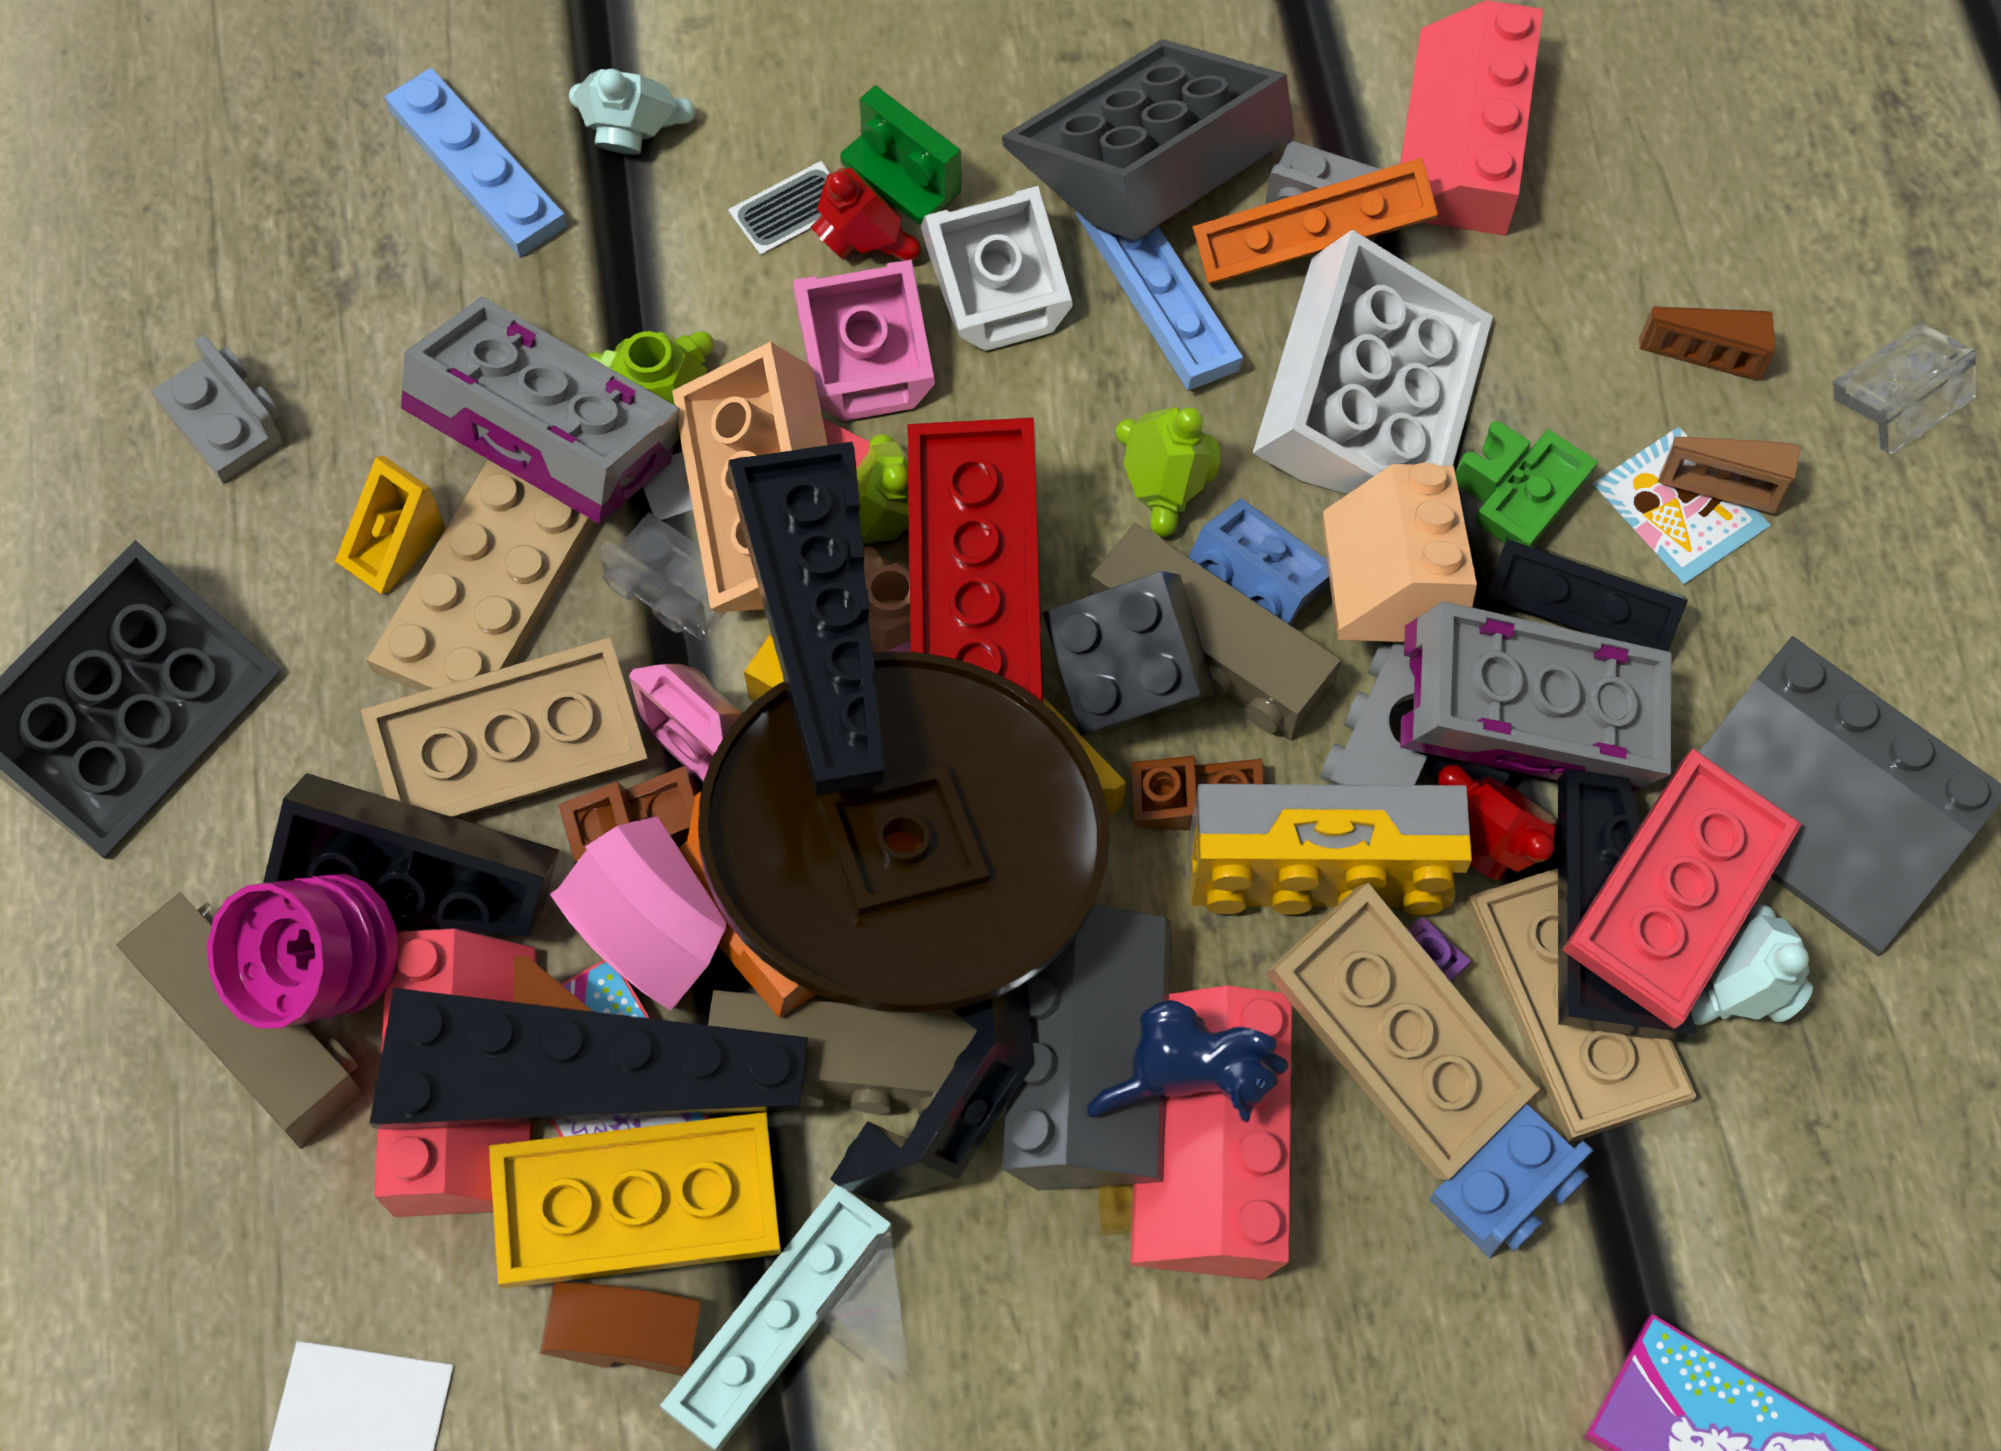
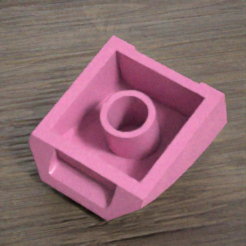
[792,259,935,421]
[629,664,742,783]
[550,816,727,1011]

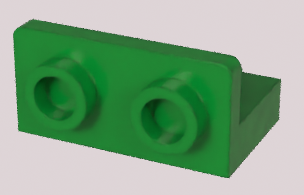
[840,85,961,225]

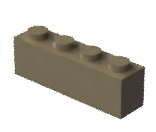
[1089,523,1341,741]
[116,892,363,1149]
[708,990,977,1115]

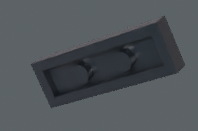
[1486,536,1688,652]

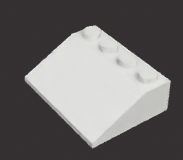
[1253,230,1493,494]

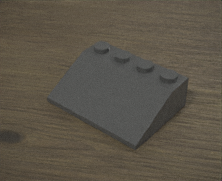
[1001,39,1295,241]
[0,540,281,858]
[1699,636,2001,956]

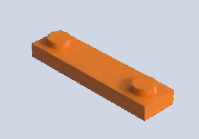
[1193,157,1438,285]

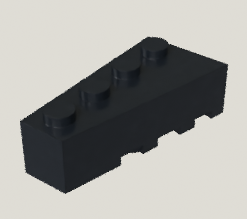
[263,773,559,937]

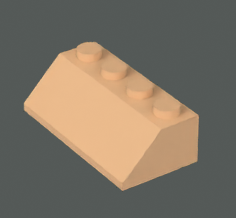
[672,342,828,613]

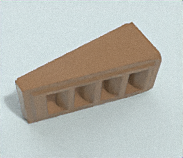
[1658,436,1801,514]

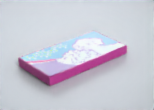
[1583,1314,1879,1451]

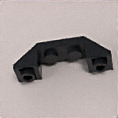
[830,981,1033,1203]

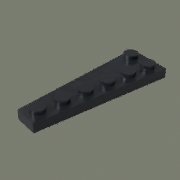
[728,442,884,796]
[369,988,808,1130]

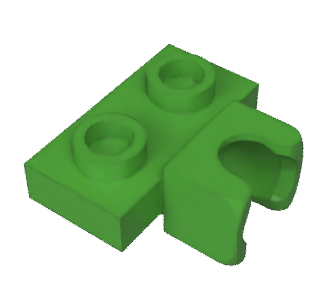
[1456,421,1599,545]

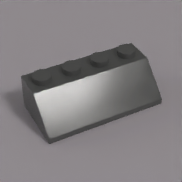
[1002,904,1171,1191]

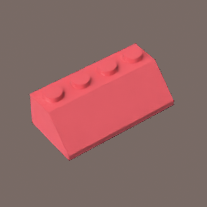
[1400,0,1543,236]
[374,929,537,1217]
[1130,985,1292,1280]

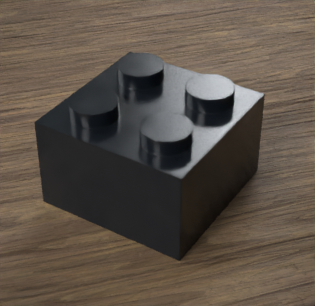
[1042,571,1218,735]

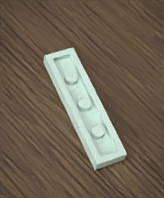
[660,1185,892,1451]

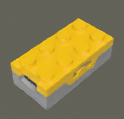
[1189,784,1472,915]

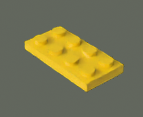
[489,1112,781,1289]

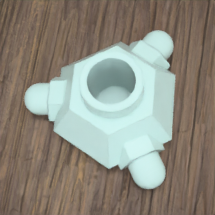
[569,69,695,154]
[1691,904,1813,1025]

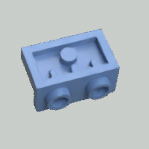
[1188,498,1330,626]
[1429,1103,1593,1258]

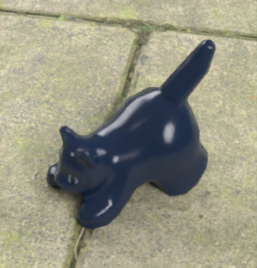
[1087,1000,1289,1123]

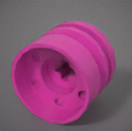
[207,874,398,1029]

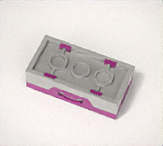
[401,296,680,524]
[1400,601,1671,792]

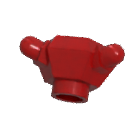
[810,167,922,262]
[1438,765,1557,881]

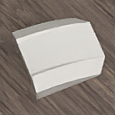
[920,186,1073,351]

